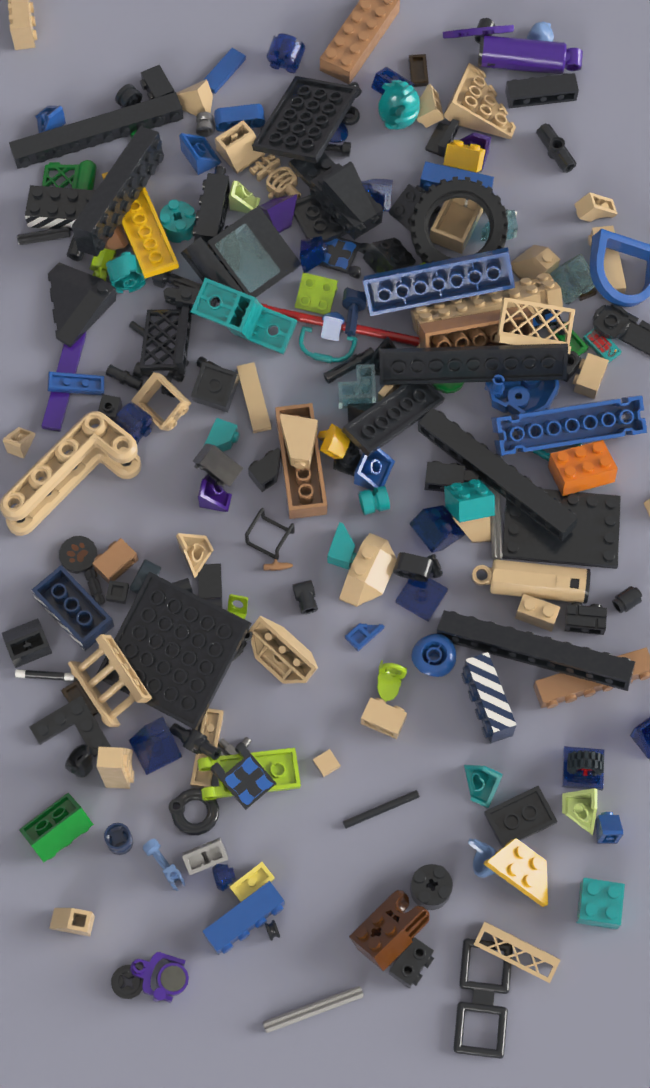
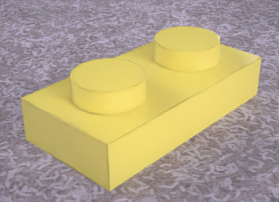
[230,862,275,902]

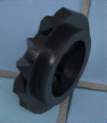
[111,965,143,999]

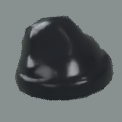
[65,744,93,778]

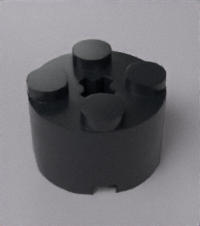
[410,864,453,910]

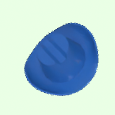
[411,634,456,677]

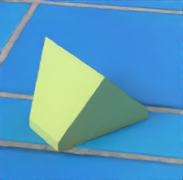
[229,180,260,213]
[562,788,597,836]

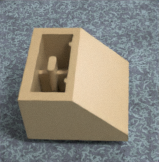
[215,120,265,174]

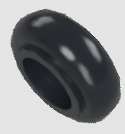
[342,106,360,125]

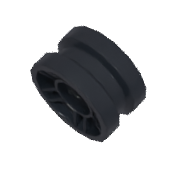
[115,84,143,108]

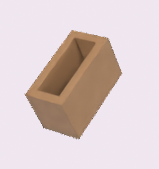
[92,538,138,584]

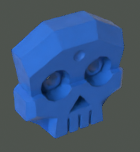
[485,374,559,415]

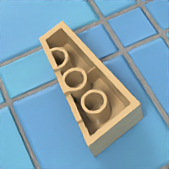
[97,747,135,789]

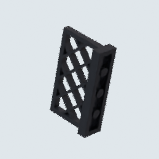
[139,305,192,374]

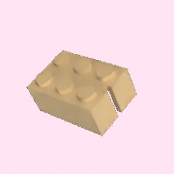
[430,198,483,254]

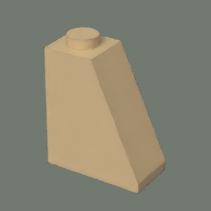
[280,414,318,469]

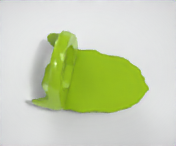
[377,660,407,702]

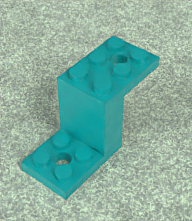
[191,278,298,355]

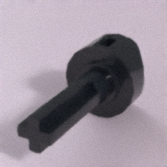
[152,270,202,289]

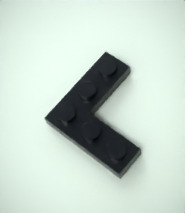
[29,696,111,758]

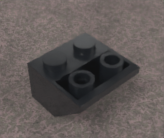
[2,618,52,668]

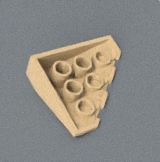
[443,63,516,139]

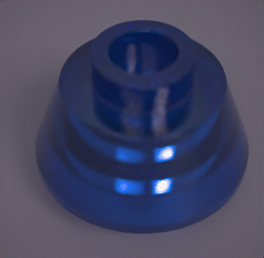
[212,864,236,891]

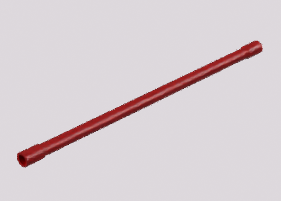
[261,303,420,346]

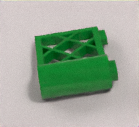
[42,160,97,190]

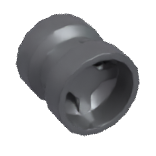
[196,112,214,137]

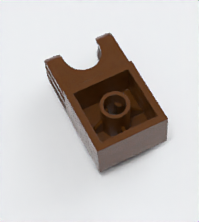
[349,890,430,971]

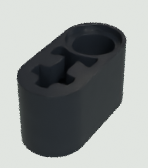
[393,552,434,582]

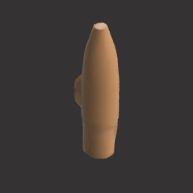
[263,559,293,571]

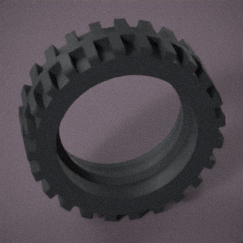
[410,176,508,264]

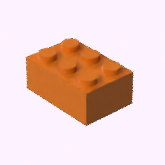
[548,440,618,496]

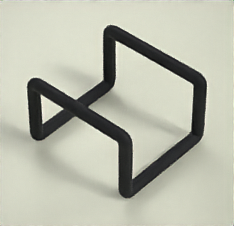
[245,508,295,560]

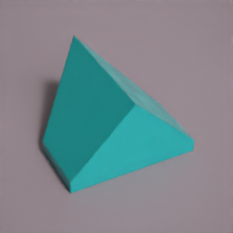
[464,765,503,808]

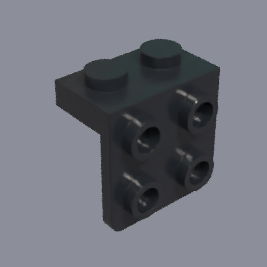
[389,184,441,231]
[363,237,416,273]

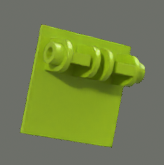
[294,272,338,315]

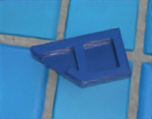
[345,623,384,651]

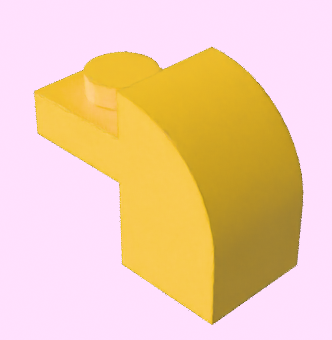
[317,424,350,459]

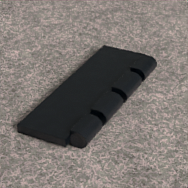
[618,311,650,356]

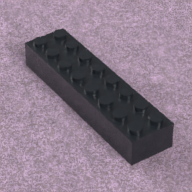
[72,126,164,257]

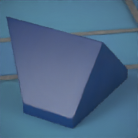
[35,106,66,133]

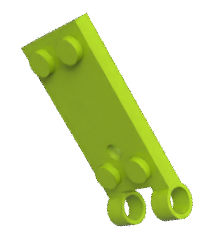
[197,748,301,801]

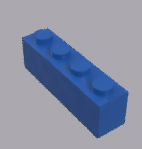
[420,161,494,200]
[202,881,285,955]

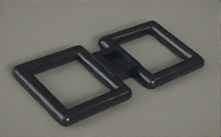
[453,938,513,1059]

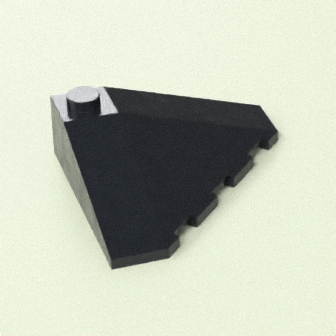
[48,262,116,348]

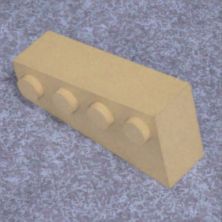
[8,0,38,50]

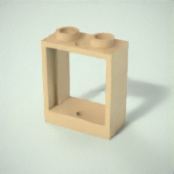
[131,372,191,431]

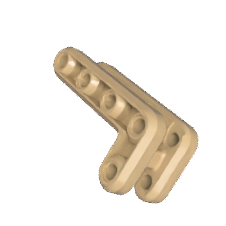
[0,411,141,536]

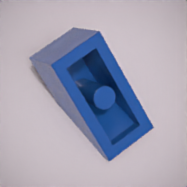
[596,812,623,844]

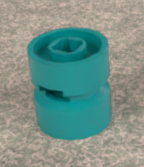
[358,486,390,515]

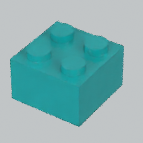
[444,479,495,523]
[576,878,625,929]

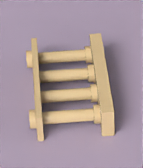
[67,634,152,727]

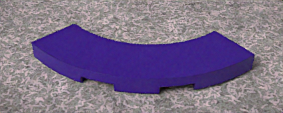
[443,25,514,39]

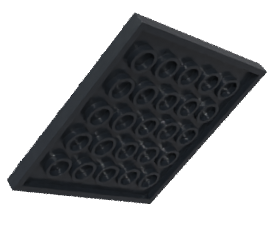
[97,572,252,730]

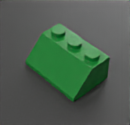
[19,793,94,862]

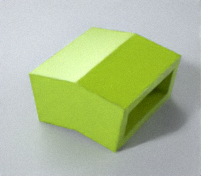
[89,248,116,275]

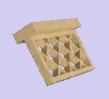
[494,297,575,354]

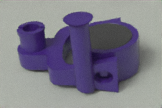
[130,952,189,1003]

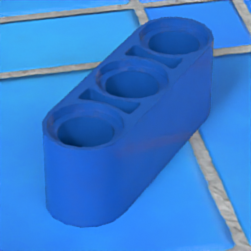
[214,104,266,132]

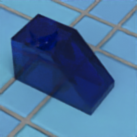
[299,236,328,273]

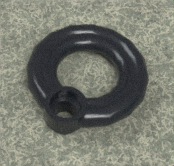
[168,788,219,835]

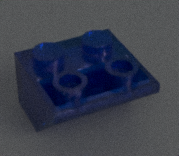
[409,505,465,553]

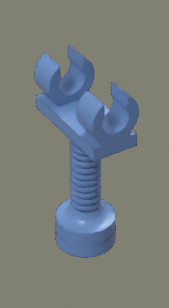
[143,839,185,891]

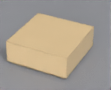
[313,749,341,777]

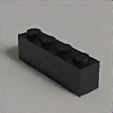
[505,73,579,109]

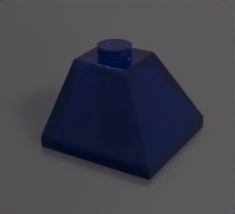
[129,716,182,775]

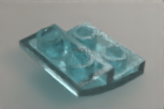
[550,254,595,304]

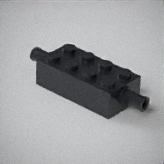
[193,166,230,251]

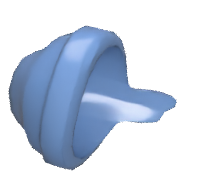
[527,21,554,41]
[468,839,497,878]

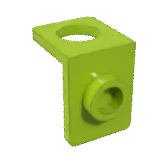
[227,594,248,619]

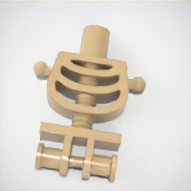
[249,154,301,200]

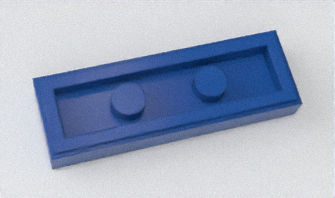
[203,48,246,94]
[48,372,104,395]

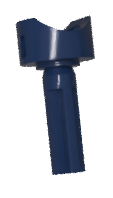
[342,287,367,337]

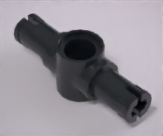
[169,723,221,760]

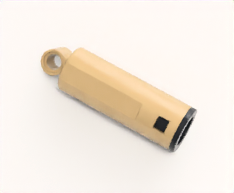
[472,559,591,604]

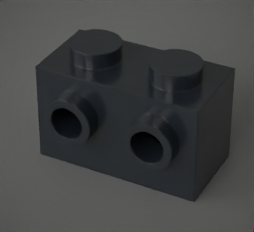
[389,937,434,989]

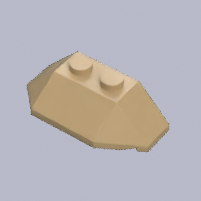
[339,533,397,607]
[248,616,318,684]

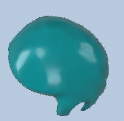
[378,80,420,130]

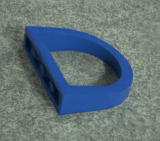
[590,229,650,307]

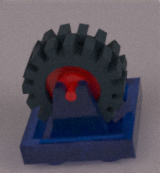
[562,746,604,791]

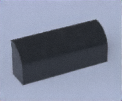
[181,237,243,304]

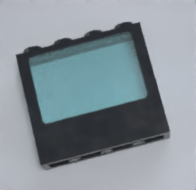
[206,205,302,298]

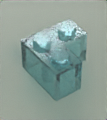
[338,364,376,409]

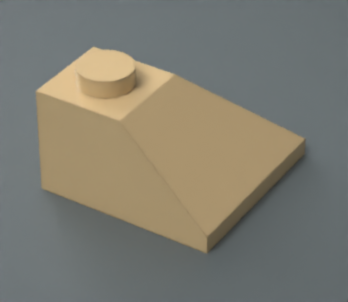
[511,245,560,280]

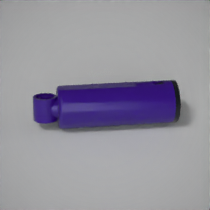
[478,35,583,74]

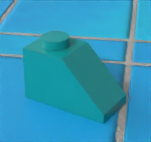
[203,418,240,452]
[327,522,357,569]

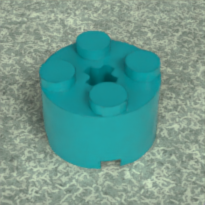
[160,199,197,243]
[106,252,147,293]

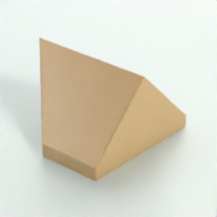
[176,79,213,116]
[452,516,491,543]
[176,533,214,578]

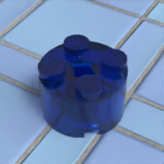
[267,33,306,73]
[115,403,153,445]

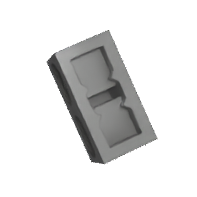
[182,837,228,875]

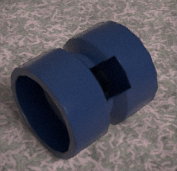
[104,823,133,855]

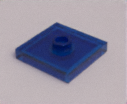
[395,578,448,622]

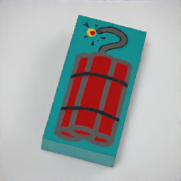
[583,329,622,363]

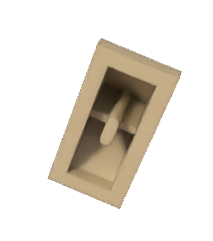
[3,427,36,458]

